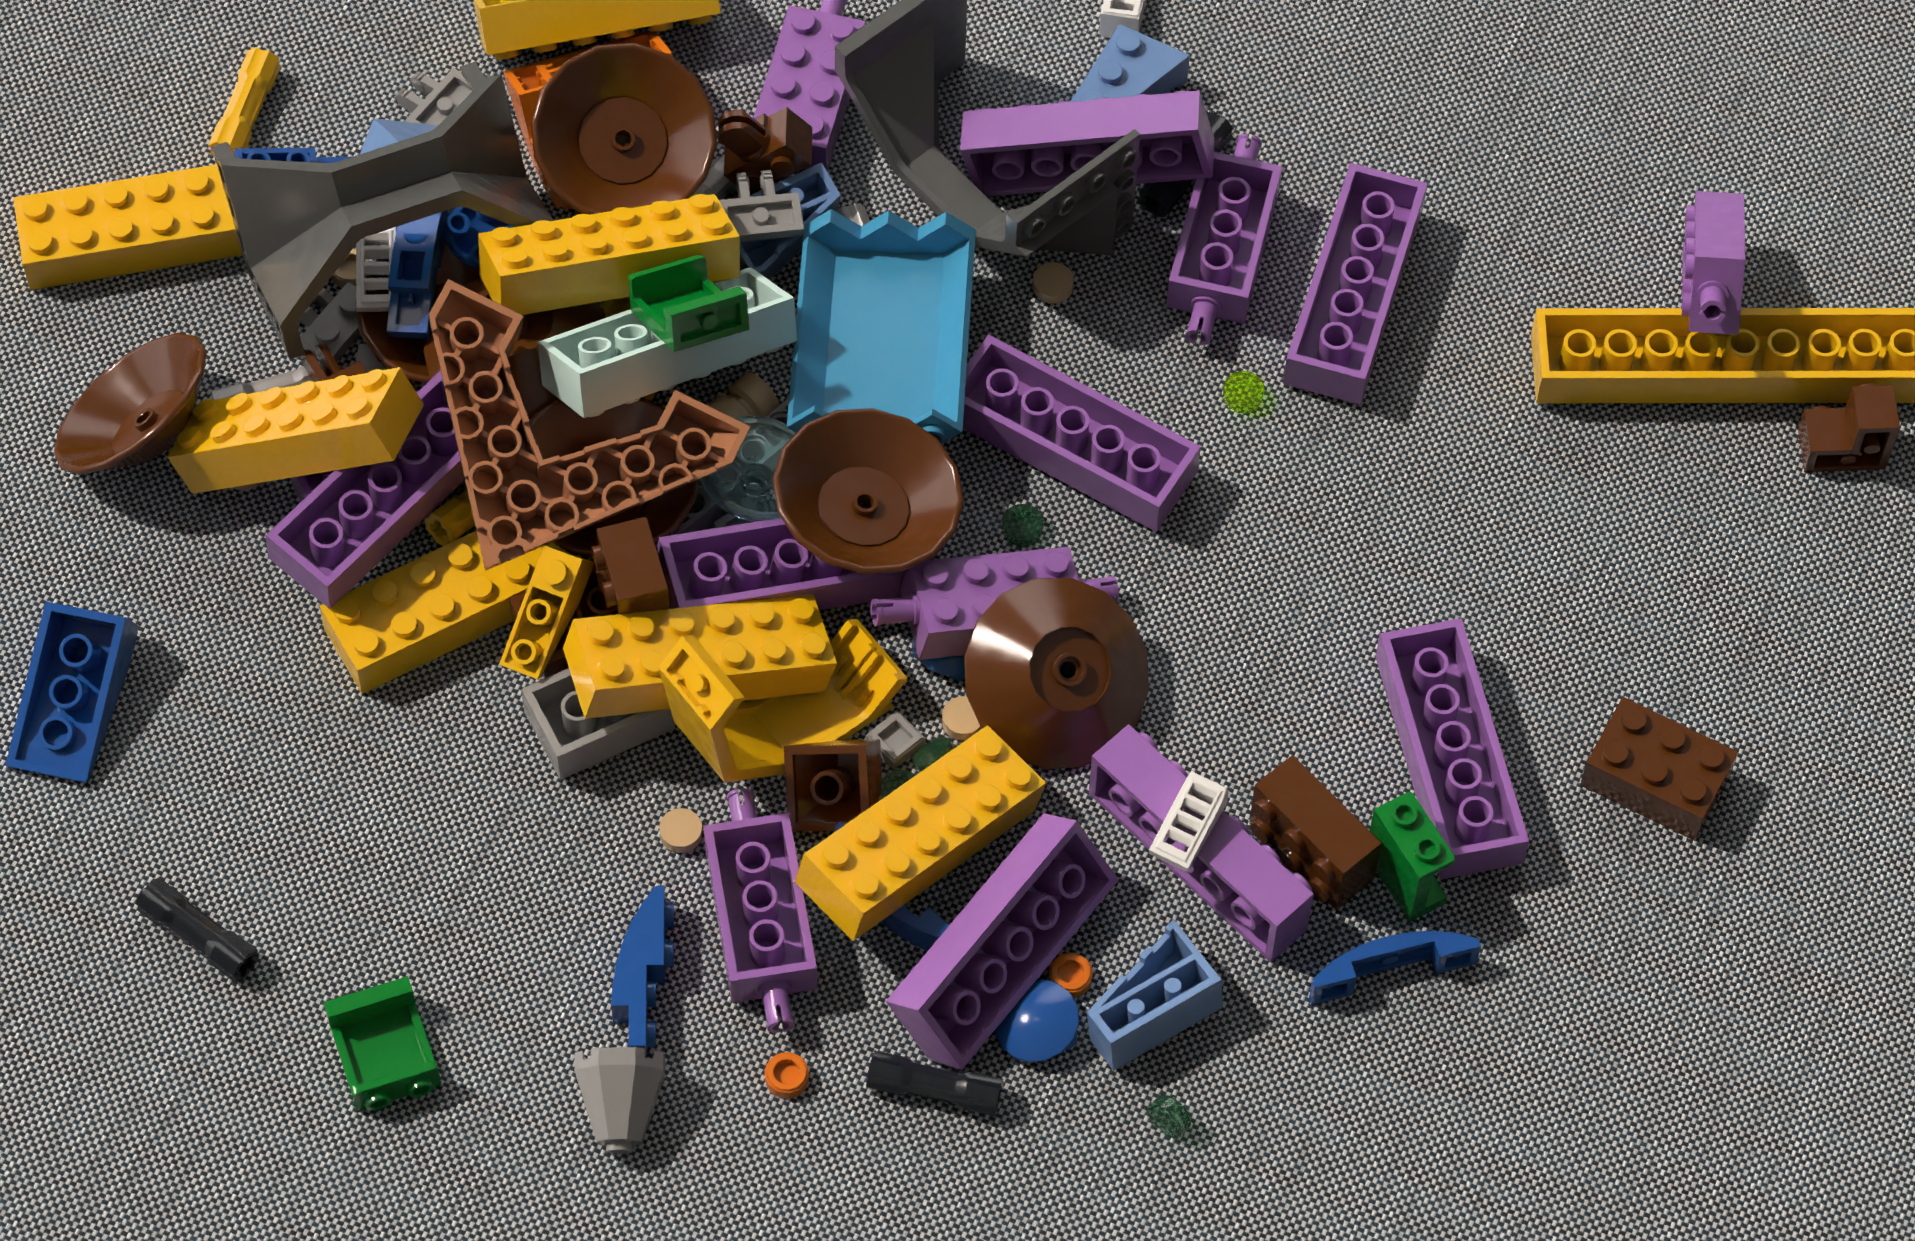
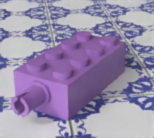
[753,0,865,184]
[1166,133,1282,345]
[1681,191,1745,335]
[870,547,1119,660]
[703,788,818,1033]

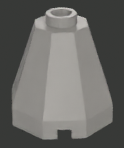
[574,1047,665,1154]

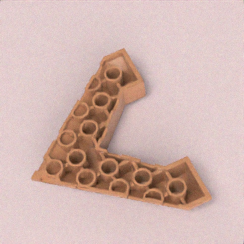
[429,279,751,571]

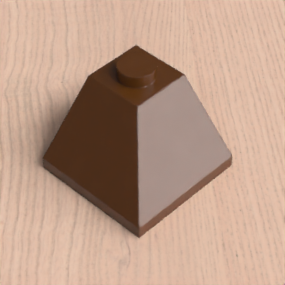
[784,739,882,831]

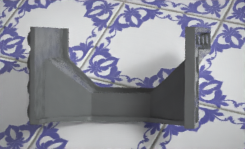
[835,0,1140,257]
[212,62,554,360]

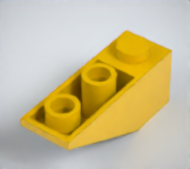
[499,545,594,680]

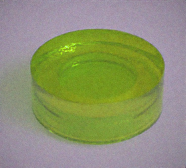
[1223,371,1264,413]

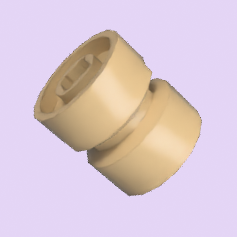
[708,372,780,430]

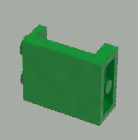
[628,254,750,352]
[1370,792,1455,923]
[323,976,442,1112]

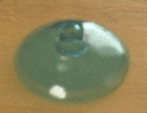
[700,416,796,522]

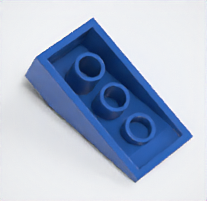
[5,601,139,783]

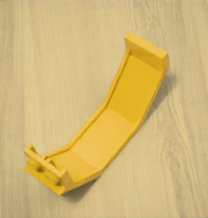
[659,619,908,783]

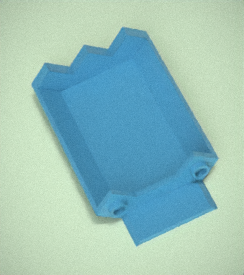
[786,209,976,444]

